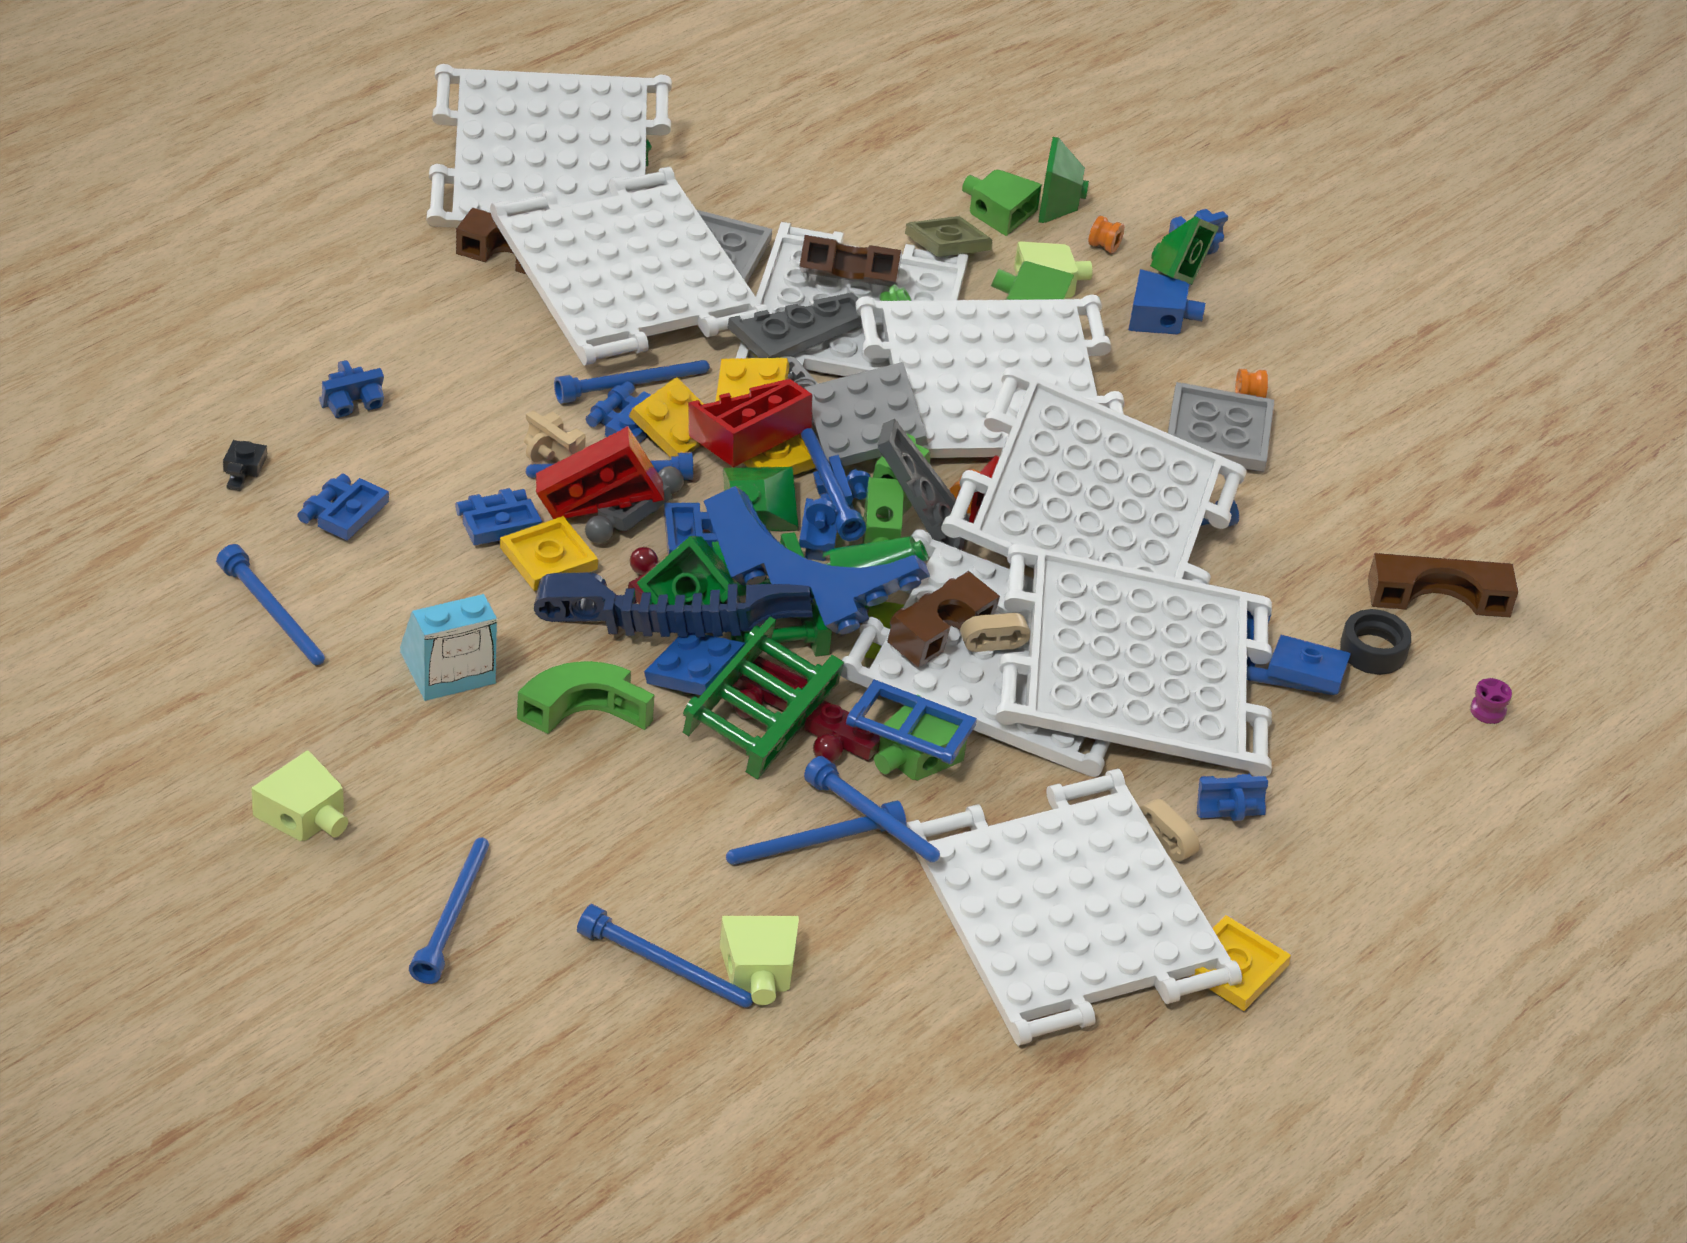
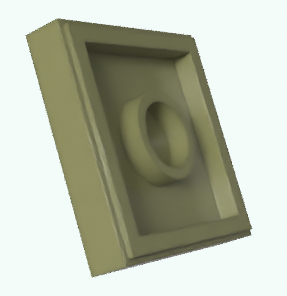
[905,216,993,257]

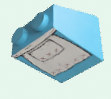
[400,594,497,701]

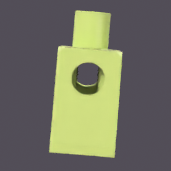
[1014,241,1093,299]
[251,750,348,841]
[720,916,799,1005]

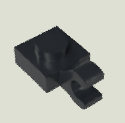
[223,440,267,491]

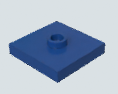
[1267,634,1351,694]

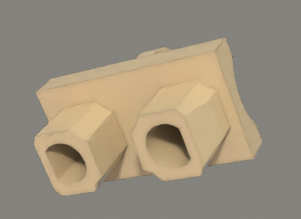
[524,410,586,463]

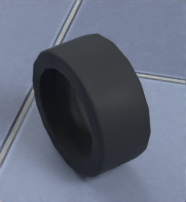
[1340,609,1411,675]

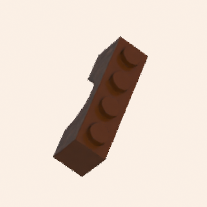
[1368,553,1518,618]

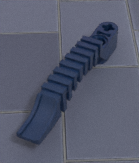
[534,572,813,637]

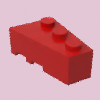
[688,379,812,468]
[536,426,664,519]

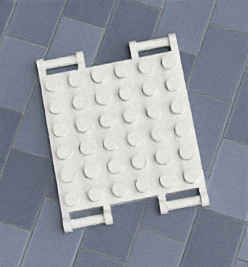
[426,64,672,228]
[490,167,768,366]
[736,222,968,381]
[856,295,1125,458]
[941,367,1247,584]
[841,529,1111,777]
[996,544,1272,777]
[907,768,1242,1046]

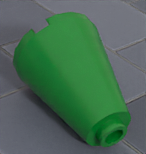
[823,536,928,610]

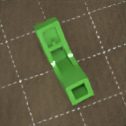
[517,661,655,734]

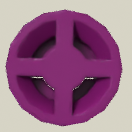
[1470,678,1512,724]

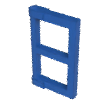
[846,679,977,765]

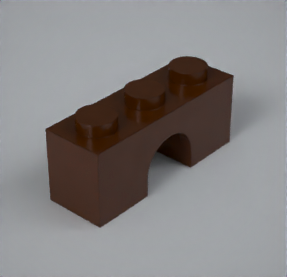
[456,207,527,275]
[799,235,902,287]
[887,571,1000,668]

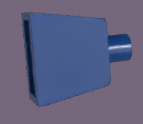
[1128,269,1206,335]

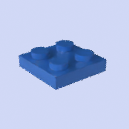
[644,633,745,695]

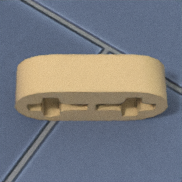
[960,613,1031,652]
[1139,799,1199,862]

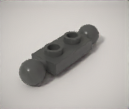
[585,466,684,544]

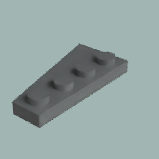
[727,292,862,358]
[877,419,970,551]

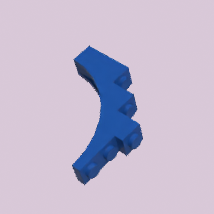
[704,486,930,634]

